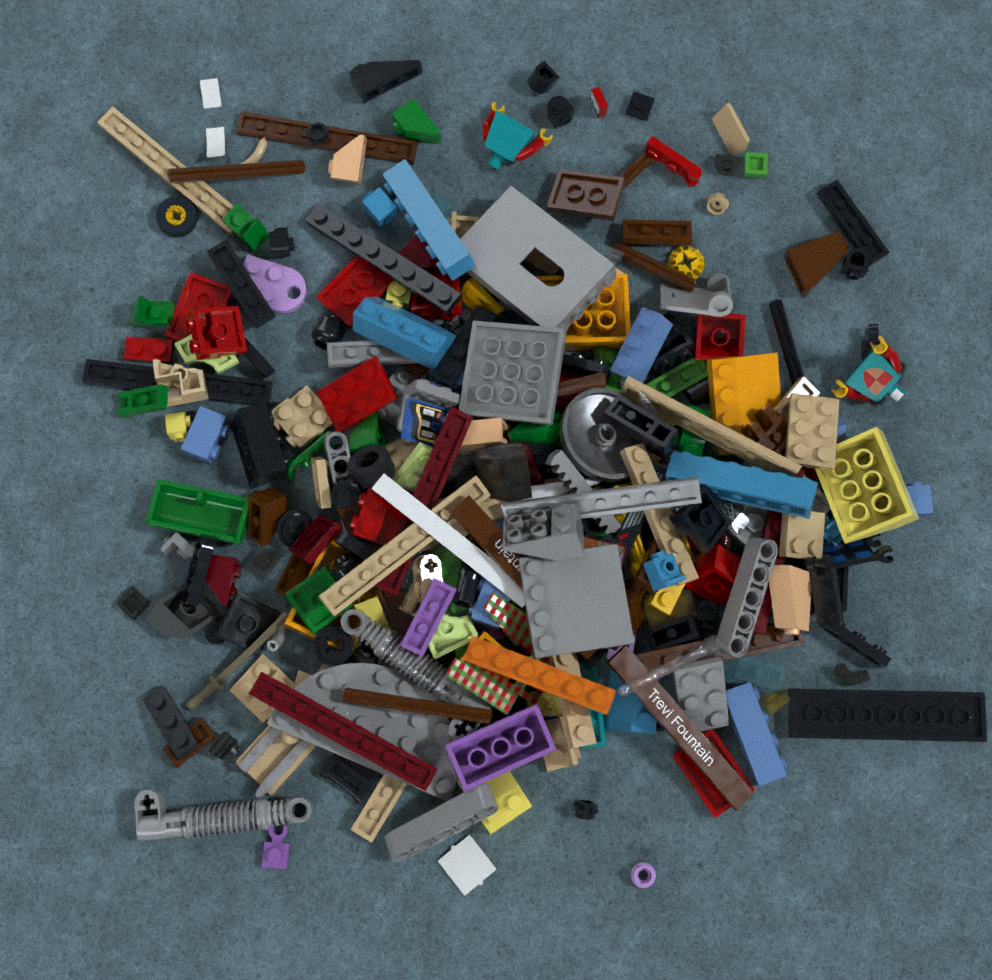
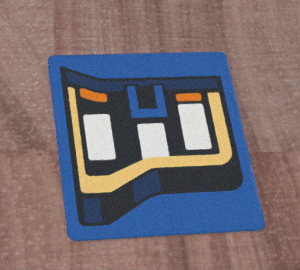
[401,397,449,447]

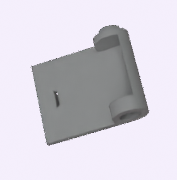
[660,273,733,317]

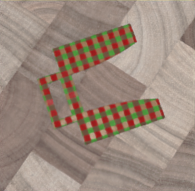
[445,592,551,715]

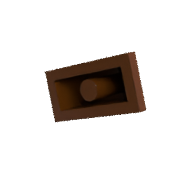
[248,487,287,547]

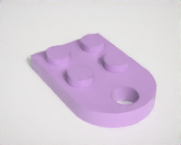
[232,254,307,313]

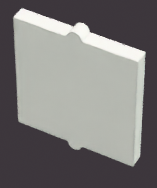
[438,834,496,896]

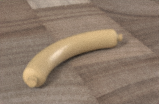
[240,137,267,164]

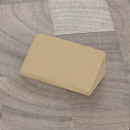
[712,103,750,155]

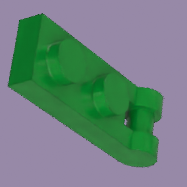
[117,384,168,418]

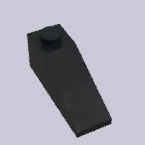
[349,60,422,104]
[604,395,679,461]

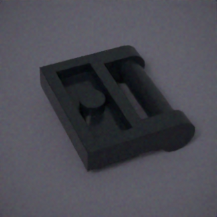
[319,753,381,804]

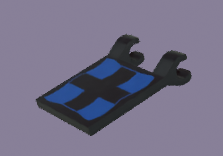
[822,533,894,568]

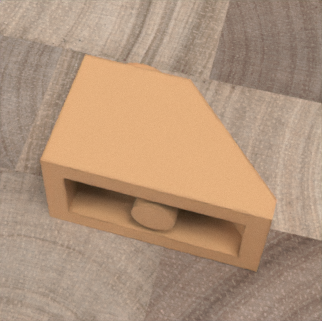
[328,135,367,184]

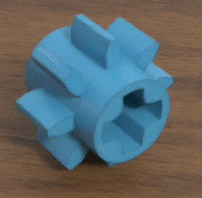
[823,516,843,545]

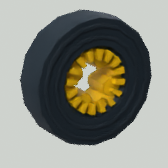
[156,196,198,238]

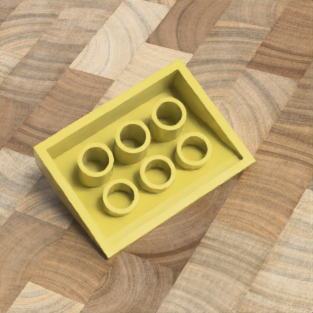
[815,427,919,544]

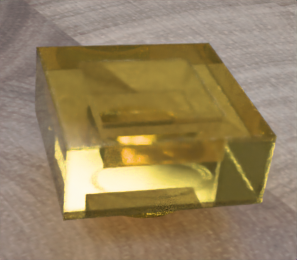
[762,692,791,716]

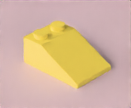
[456,771,532,835]

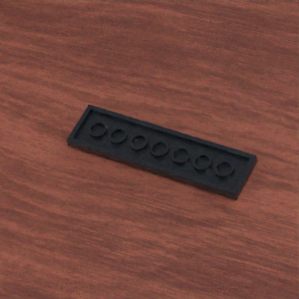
[788,688,987,742]

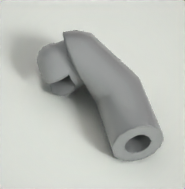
[267,623,289,651]

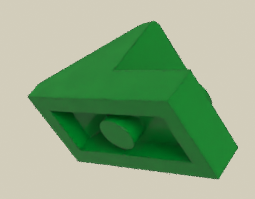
[220,203,269,252]
[129,296,175,326]

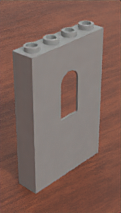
[460,186,617,330]

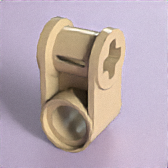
[412,554,443,603]

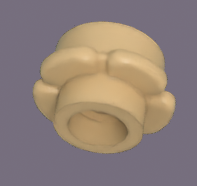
[707,193,729,215]

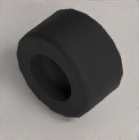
[348,445,395,490]

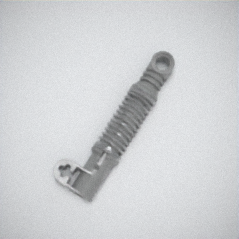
[341,609,492,740]
[135,790,314,842]

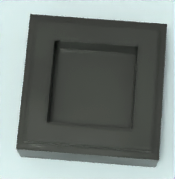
[116,586,151,620]

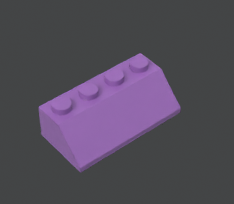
[445,703,556,792]

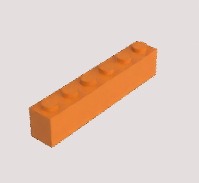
[463,636,616,716]

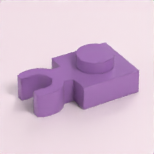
[262,824,290,869]

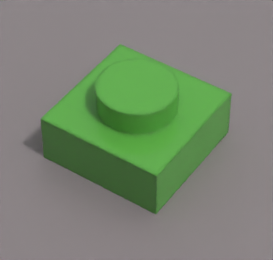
[743,152,768,178]

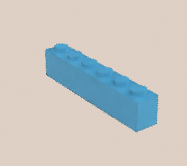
[383,159,476,281]
[665,451,818,519]

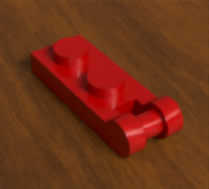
[645,136,702,187]

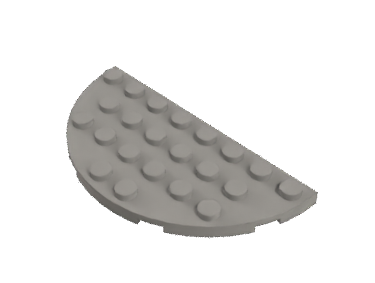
[267,663,457,801]

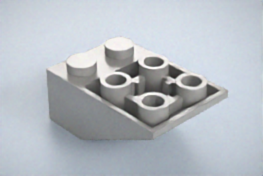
[502,503,584,561]

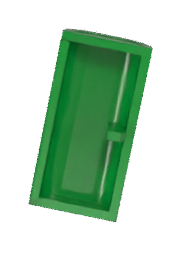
[145,479,248,545]

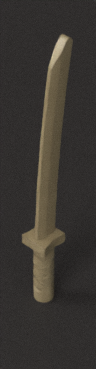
[186,612,288,711]

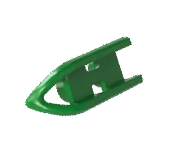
[286,430,333,483]

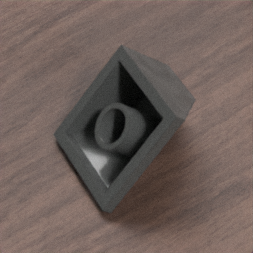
[146,584,221,639]

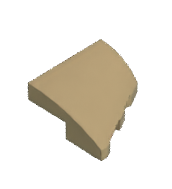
[153,359,209,407]

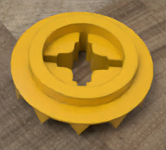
[668,245,705,279]

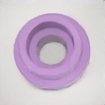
[631,862,656,888]

